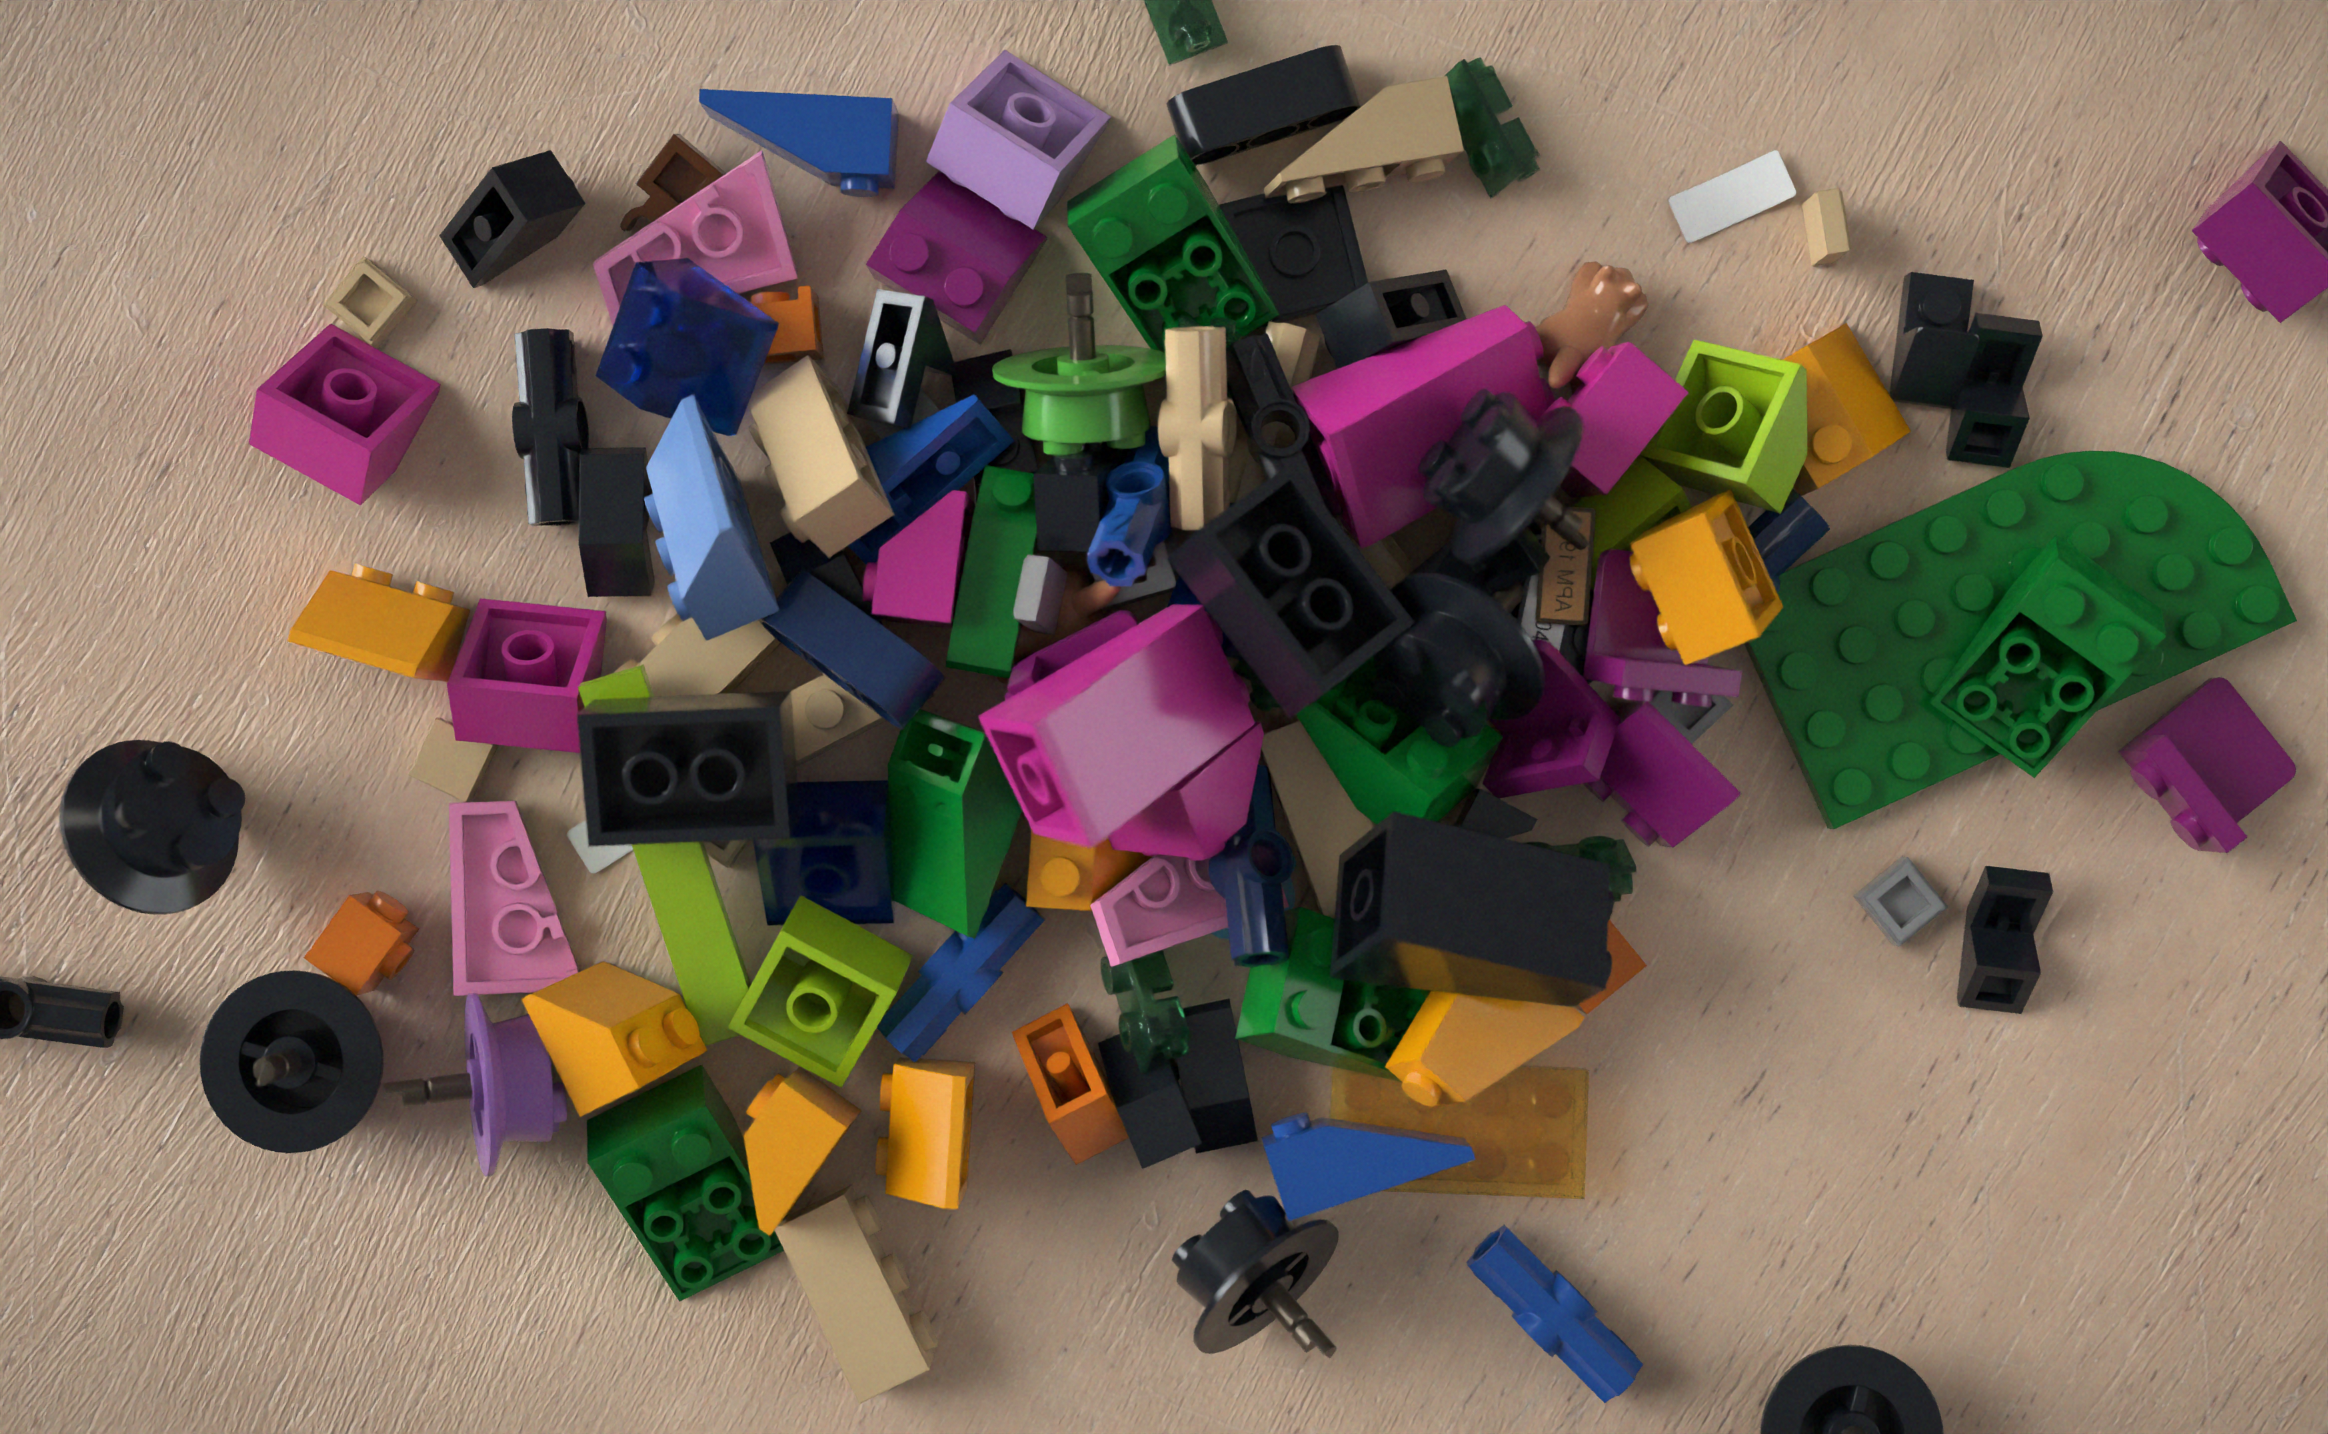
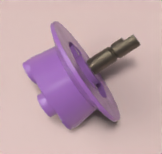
[383,993,567,1176]

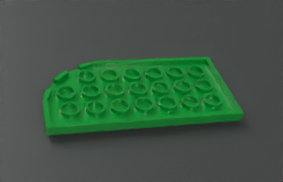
[1744,450,2297,829]

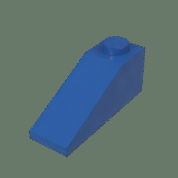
[699,89,899,197]
[848,394,1015,565]
[1261,1113,1476,1221]

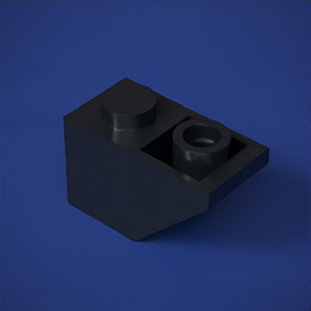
[1034,441,1130,552]

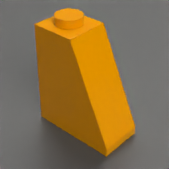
[1385,990,1585,1107]

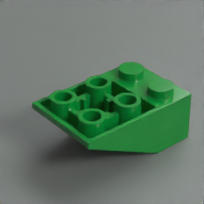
[1067,134,1279,353]
[1930,534,2167,778]
[1296,655,1503,825]
[887,709,1022,938]
[1235,907,1431,1082]
[587,1065,784,1302]

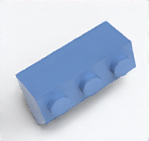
[644,395,780,641]

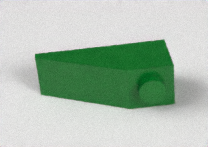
[946,465,1038,679]

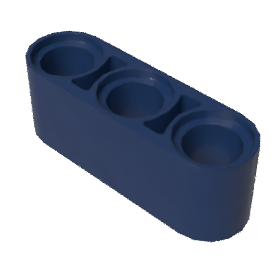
[759,570,945,730]

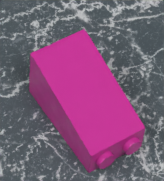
[1290,305,1555,549]
[978,604,1255,848]

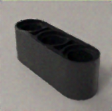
[1166,45,1361,166]

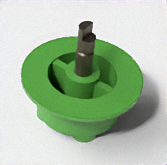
[993,273,1166,455]

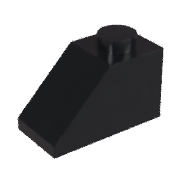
[439,150,586,288]
[1315,269,1467,369]

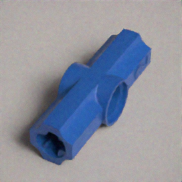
[1087,426,1172,587]
[877,883,1045,1062]
[1466,1224,1643,1403]

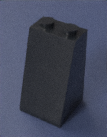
[1330,811,1614,1007]

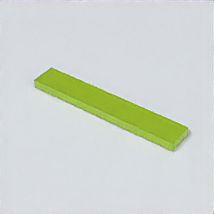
[578,664,751,1046]

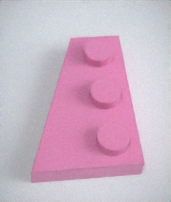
[593,150,798,326]
[449,801,580,996]
[1090,854,1289,967]

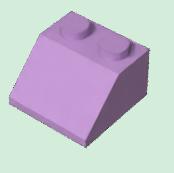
[925,50,1111,230]

